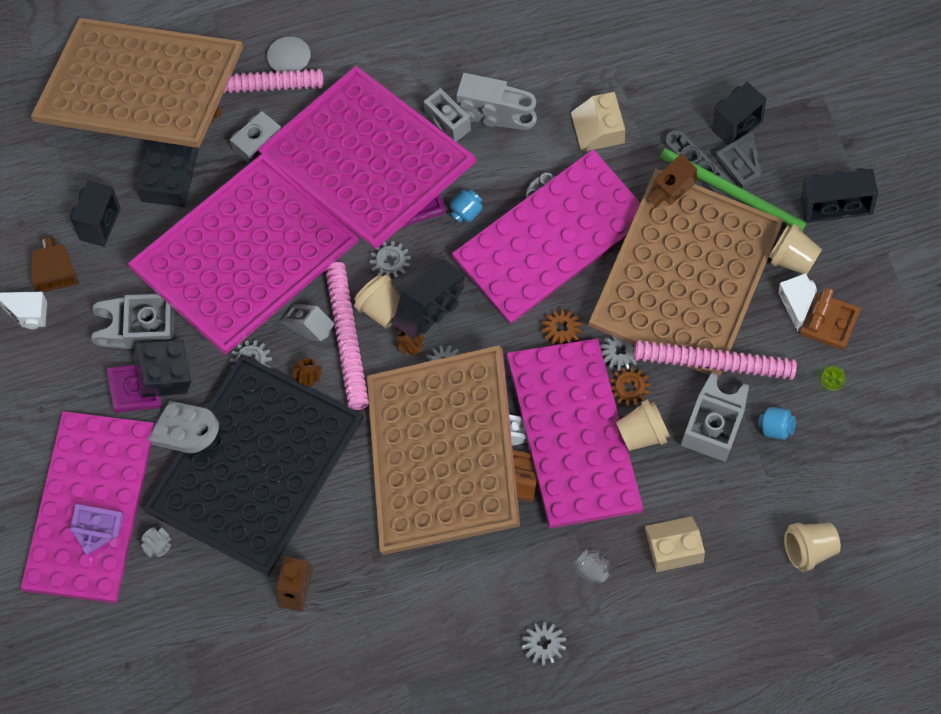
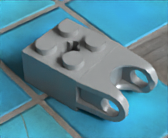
[457,73,537,130]
[91,294,175,349]
[681,372,749,462]

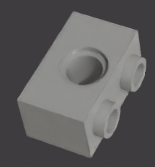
[424,88,471,142]
[230,111,281,164]

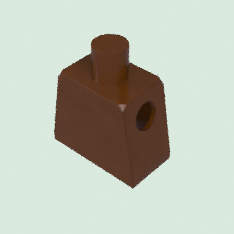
[647,153,697,207]
[31,237,79,292]
[277,557,313,611]

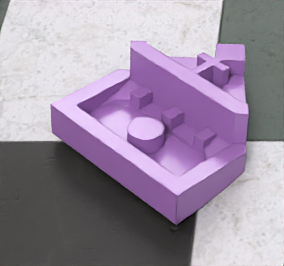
[70,504,124,555]

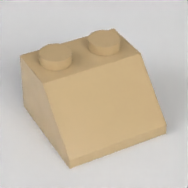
[571,92,625,152]
[645,516,705,572]

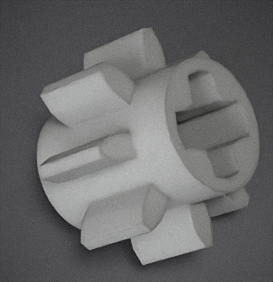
[141,527,171,557]

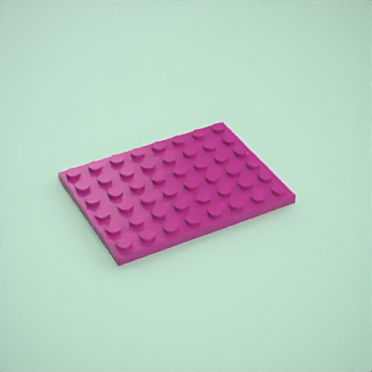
[257,66,476,249]
[128,153,359,355]

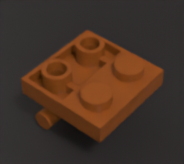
[800,288,861,351]
[513,450,537,503]

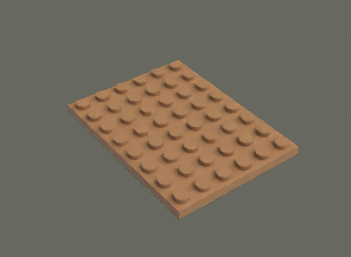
[31,18,243,148]
[588,169,783,379]
[367,345,520,555]

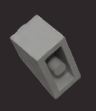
[280,304,334,342]

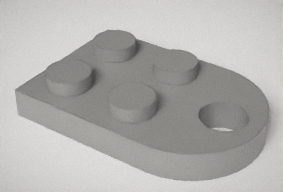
[147,401,219,453]

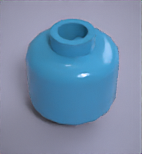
[449,189,483,223]
[758,407,796,440]

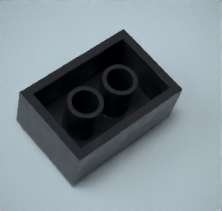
[137,140,199,207]
[800,168,878,223]
[392,259,466,339]

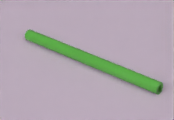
[660,148,807,231]

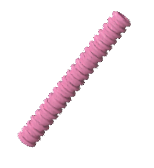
[223,69,323,94]
[325,262,369,410]
[634,340,797,380]

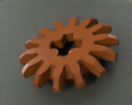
[541,308,583,346]
[609,367,651,406]

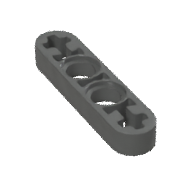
[665,130,731,197]

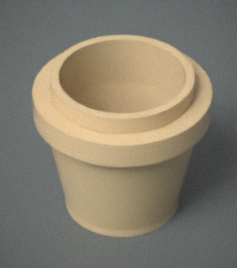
[769,224,822,275]
[354,275,400,329]
[616,399,670,451]
[784,522,841,572]

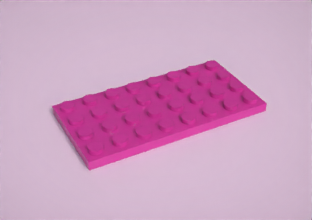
[452,149,640,325]
[506,339,643,529]
[21,412,155,604]

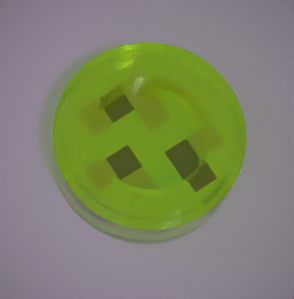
[821,366,846,391]

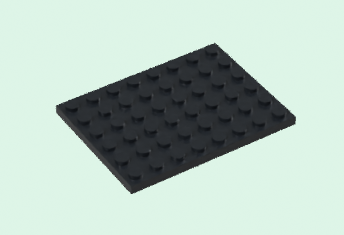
[143,354,364,577]

